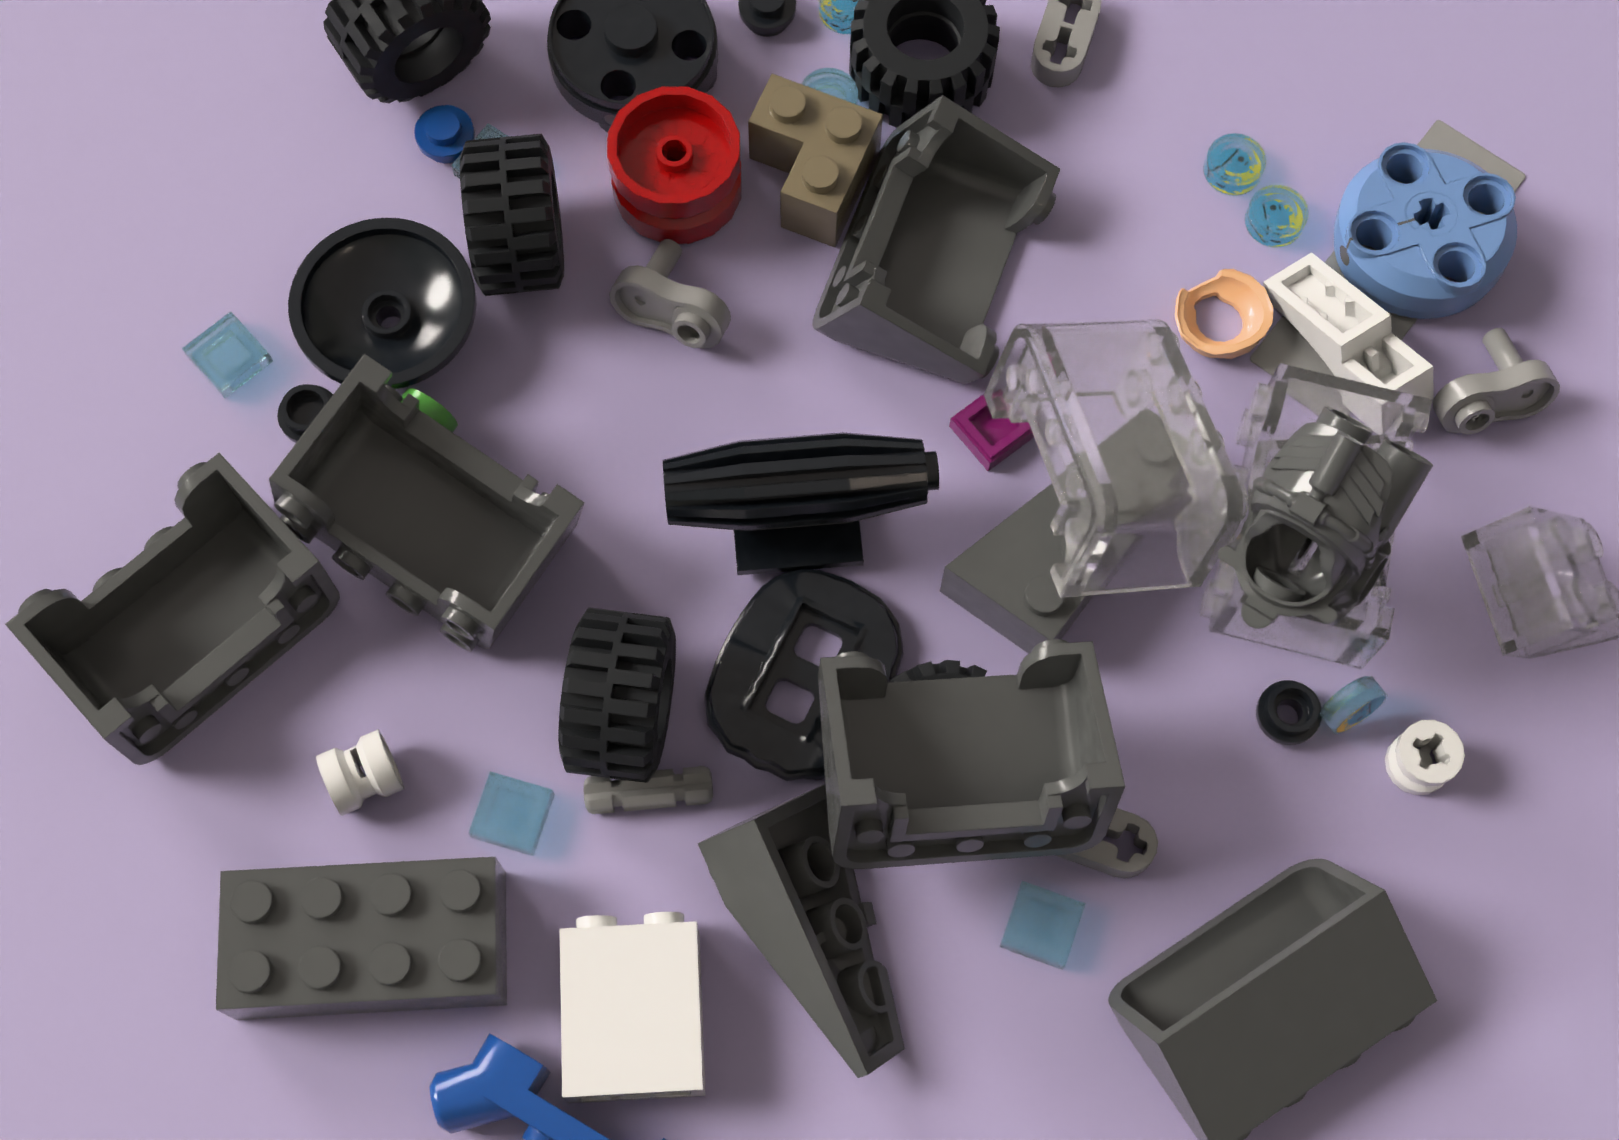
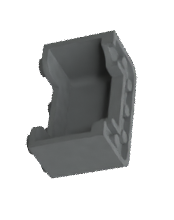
[269,354,585,652]
[5,453,340,765]

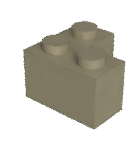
[748,74,883,248]

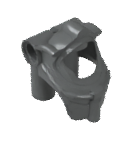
[1218,406,1433,629]

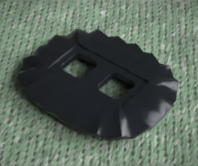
[704,569,904,781]

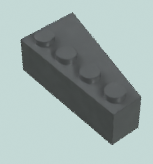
[940,411,1197,654]

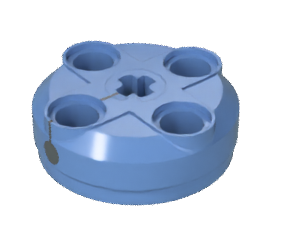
[1334,142,1517,319]

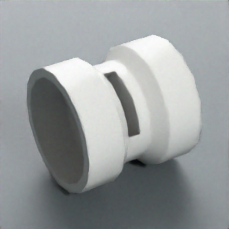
[316,729,404,816]

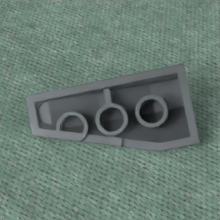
[697,784,905,1078]

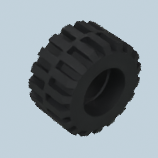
[323,0,491,103]
[849,0,1000,128]
[460,134,564,296]
[558,607,676,783]

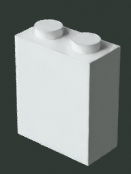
[559,912,706,1104]

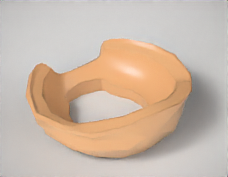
[1175,269,1273,359]

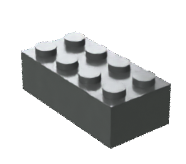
[216,857,507,1020]

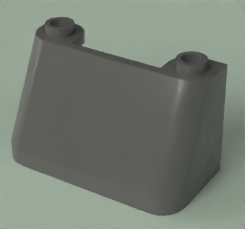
[812,95,1060,384]
[818,639,1125,869]

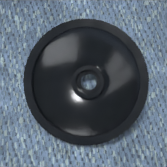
[288,218,477,389]

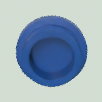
[414,105,475,164]

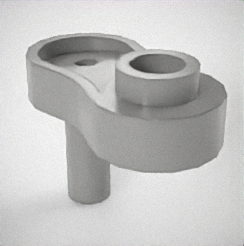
[609,239,731,348]
[1433,328,1560,434]

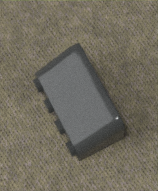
[1108,859,1437,1140]

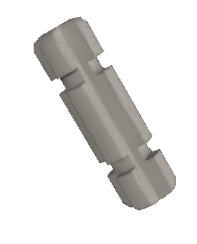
[583,766,713,814]

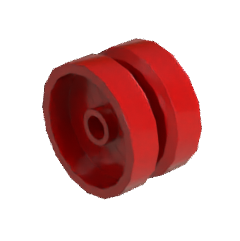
[607,86,742,244]

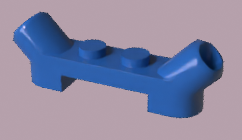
[429,1033,666,1140]

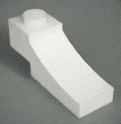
[1263,252,1434,431]

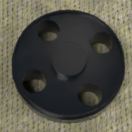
[547,0,718,133]

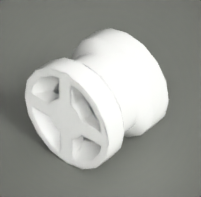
[1385,720,1465,795]

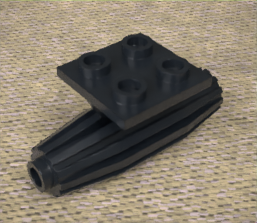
[663,432,939,575]

